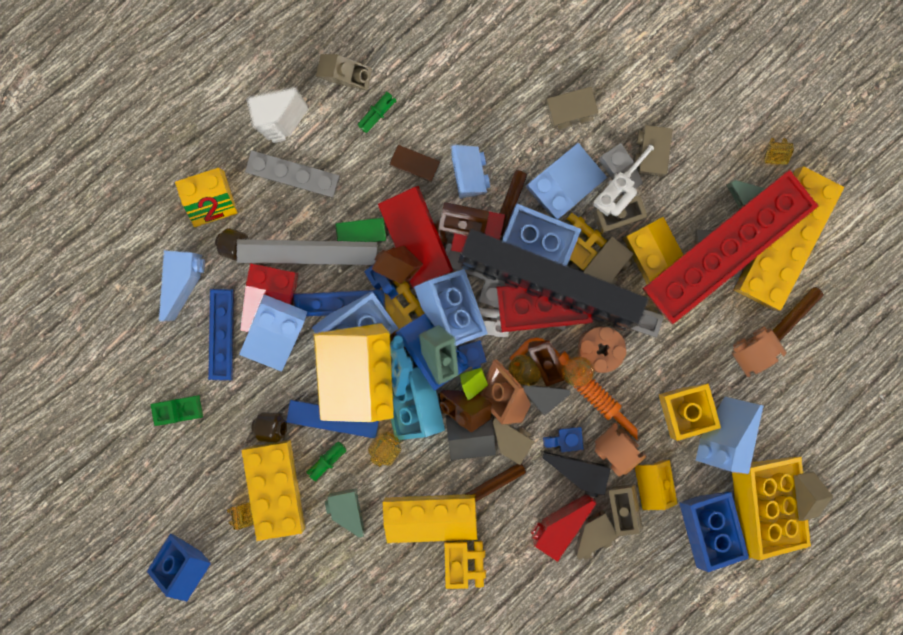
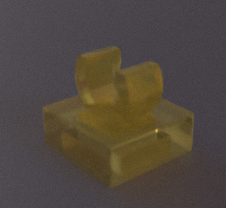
[764,137,794,165]
[227,502,254,530]

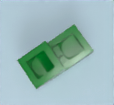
[335,218,386,242]
[150,395,203,426]

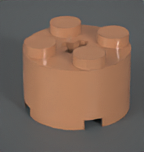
[577,326,627,373]
[731,326,787,377]
[594,423,647,477]

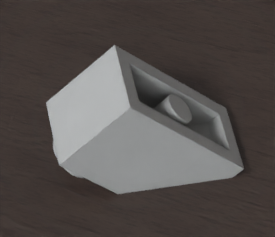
[598,143,643,195]

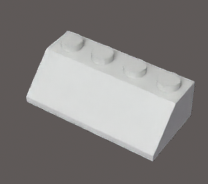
[247,88,308,143]

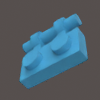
[390,336,412,396]

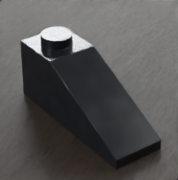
[541,451,611,497]

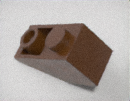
[371,246,423,284]
[440,390,492,432]

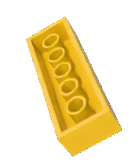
[734,166,844,311]

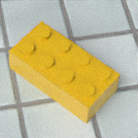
[241,440,305,541]

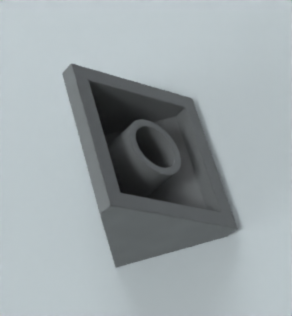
[521,384,571,416]
[446,415,496,460]

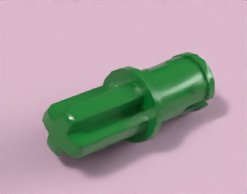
[357,91,397,133]
[306,442,347,482]

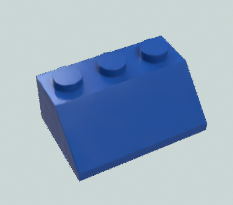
[396,314,469,391]
[679,492,749,572]

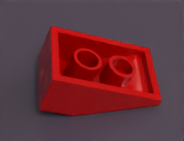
[240,263,299,332]
[531,494,596,562]

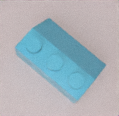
[391,366,445,441]

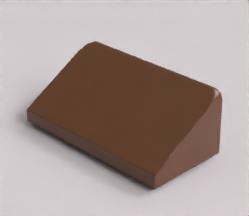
[389,145,440,183]
[438,202,489,236]
[528,340,568,387]

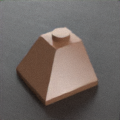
[479,360,531,425]

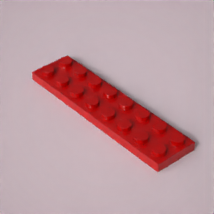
[642,170,819,325]

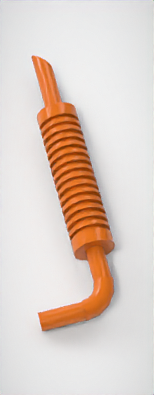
[509,337,638,441]

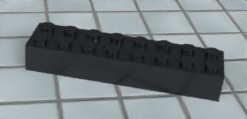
[458,229,648,331]

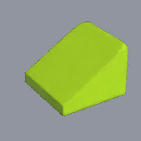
[459,368,488,400]

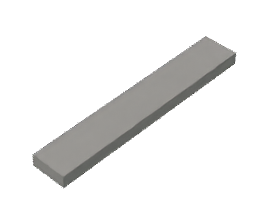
[237,239,377,265]

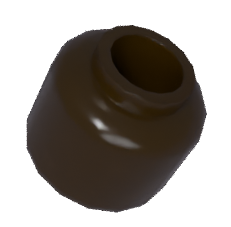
[215,228,249,261]
[251,412,287,443]

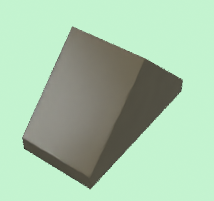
[794,472,833,521]

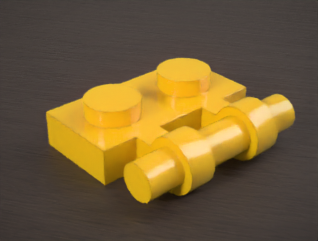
[566,212,607,271]
[381,280,425,332]
[444,541,486,589]

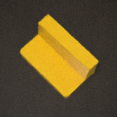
[635,460,678,510]

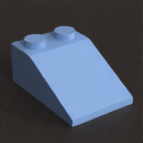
[526,143,607,220]
[451,145,490,199]
[501,204,581,266]
[159,251,205,321]
[414,269,488,346]
[312,292,398,334]
[239,294,307,372]
[696,396,763,474]

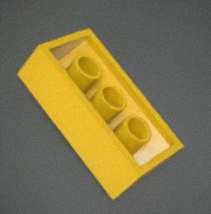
[623,217,683,318]
[383,494,477,543]

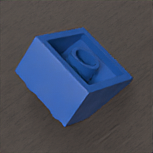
[147,533,211,602]

